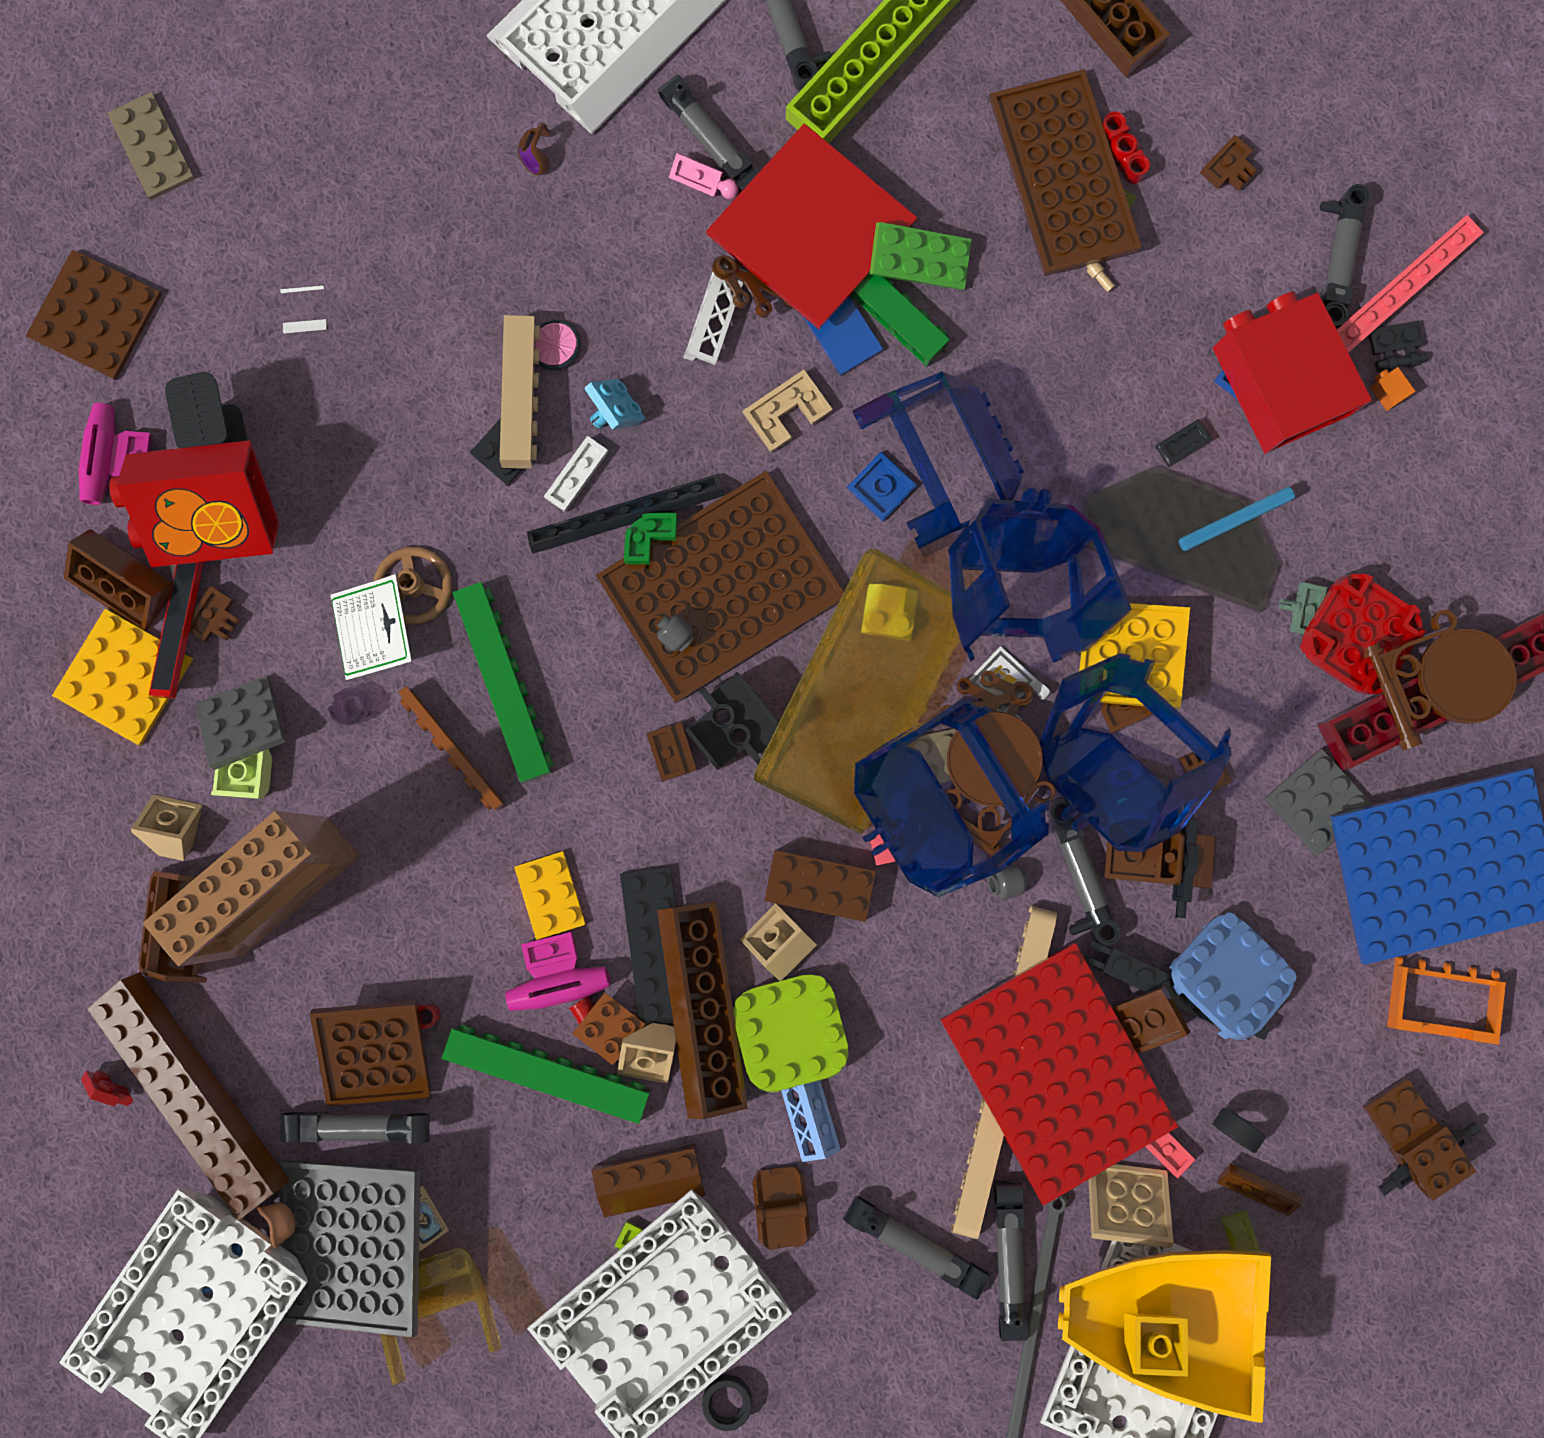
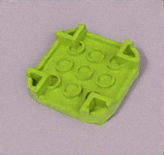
[733,975,849,1093]

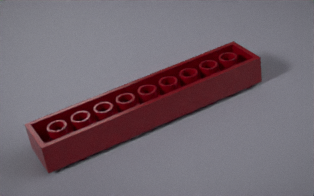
[1317,613,1544,770]

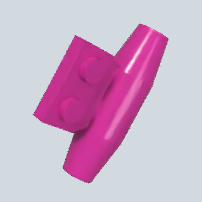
[78,403,153,505]
[505,932,611,1011]

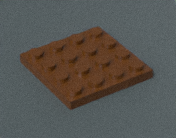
[26,250,162,380]
[310,1000,431,1106]

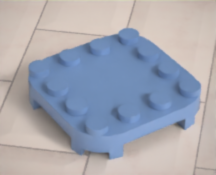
[1169,912,1297,1040]

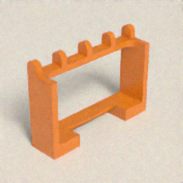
[1387,956,1506,1045]

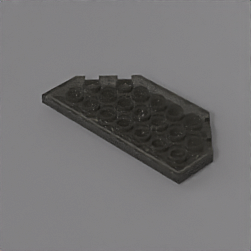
[1072,467,1279,613]

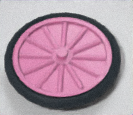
[535,320,581,370]

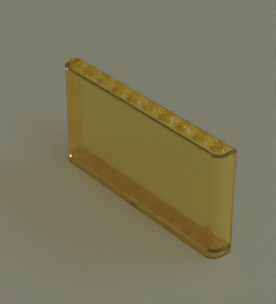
[754,549,975,834]

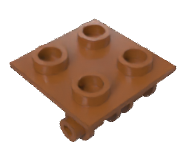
[572,992,645,1065]

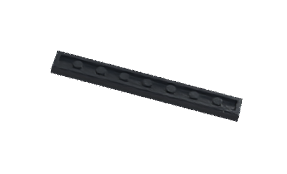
[527,474,725,554]

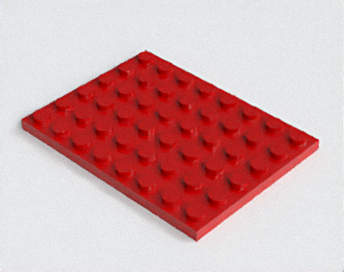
[940,943,1178,1206]

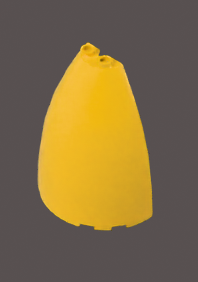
[1058,1250,1271,1423]

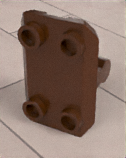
[752,1166,811,1250]

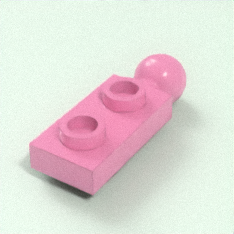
[669,153,740,199]

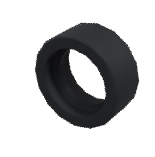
[1212,1108,1266,1153]
[702,1375,752,1431]

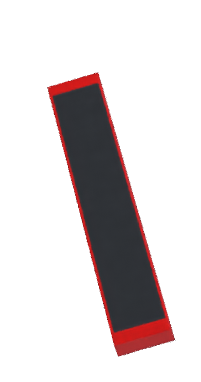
[148,562,204,699]

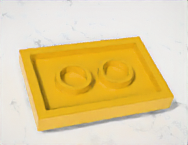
[514,851,586,940]

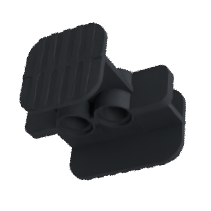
[165,372,247,448]
[685,672,785,770]

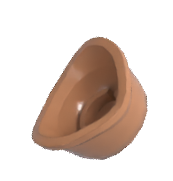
[257,1202,295,1250]

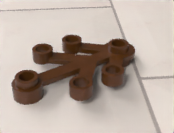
[712,255,792,318]
[938,670,1034,727]

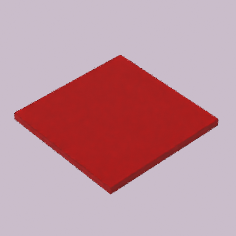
[706,123,917,330]

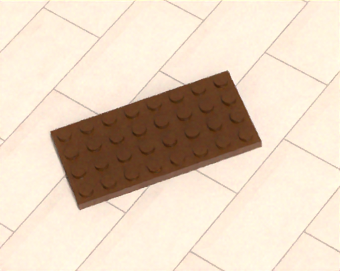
[989,69,1142,276]

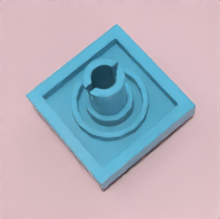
[584,379,646,429]

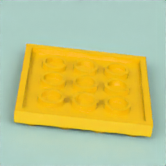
[1076,600,1190,709]
[52,609,193,746]

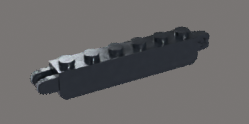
[1084,941,1269,1040]

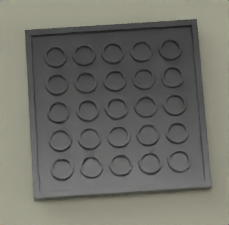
[279,1160,421,1337]

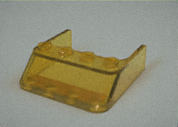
[380,1248,501,1385]

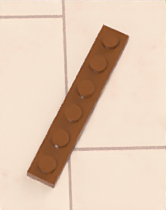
[398,686,506,811]

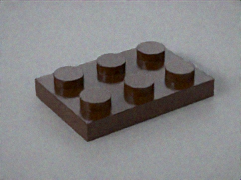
[1111,985,1191,1054]

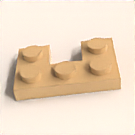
[743,370,833,453]

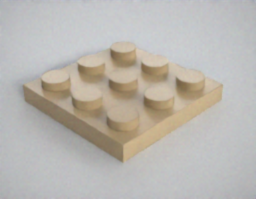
[1089,1164,1174,1248]

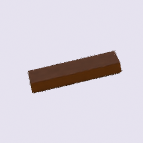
[1217,1164,1302,1216]

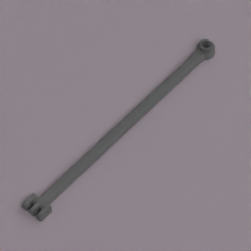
[1006,1195,1067,1438]

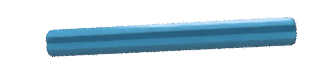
[1178,487,1295,551]

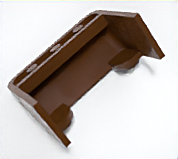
[139,871,207,983]

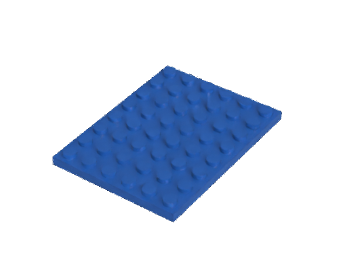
[1330,767,1544,965]

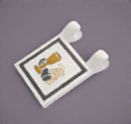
[969,646,1050,720]

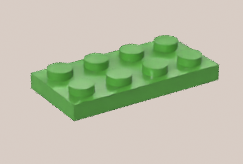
[870,222,971,290]

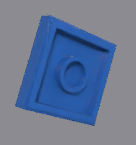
[847,452,917,522]

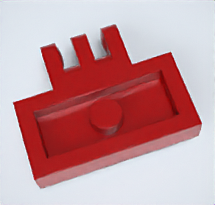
[81,1070,133,1107]

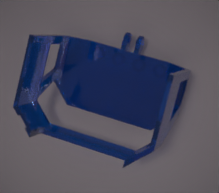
[852,371,1024,557]
[948,488,1132,663]
[1040,653,1231,852]
[854,697,1049,897]

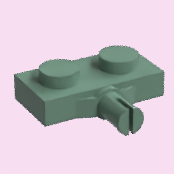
[1278,582,1327,635]

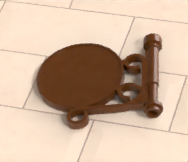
[1363,609,1517,751]
[906,711,1055,862]

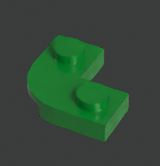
[624,513,678,564]

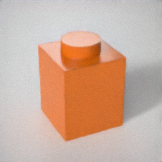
[1370,367,1415,411]

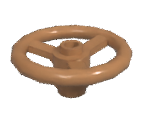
[373,547,452,625]

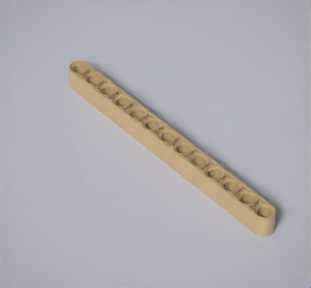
[951,905,1057,1239]

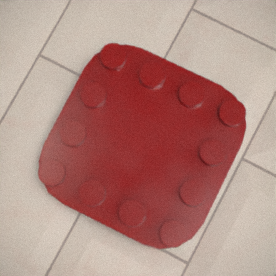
[1300,573,1426,695]

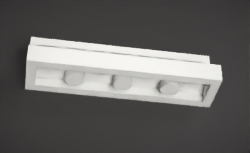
[683,268,747,365]

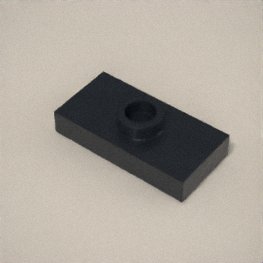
[1155,419,1212,467]

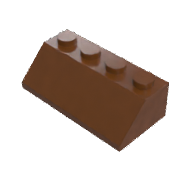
[64,529,172,631]
[591,1144,706,1218]

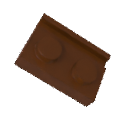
[646,722,697,782]

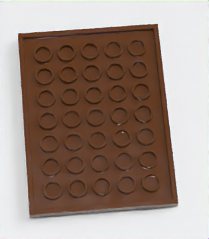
[596,471,846,704]

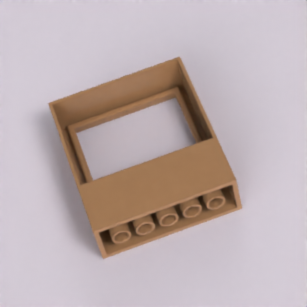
[142,811,360,967]

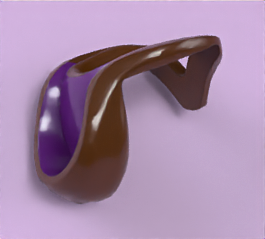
[517,122,551,175]

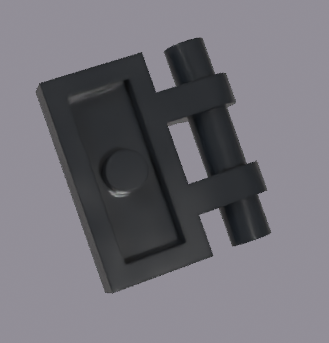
[1369,321,1428,371]

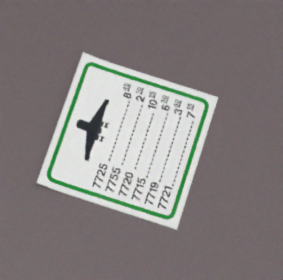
[331,574,411,680]

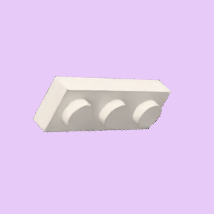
[544,436,609,513]

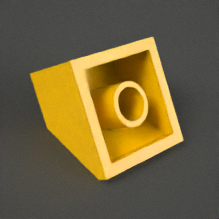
[1124,1313,1188,1377]

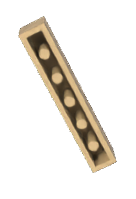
[500,315,540,468]

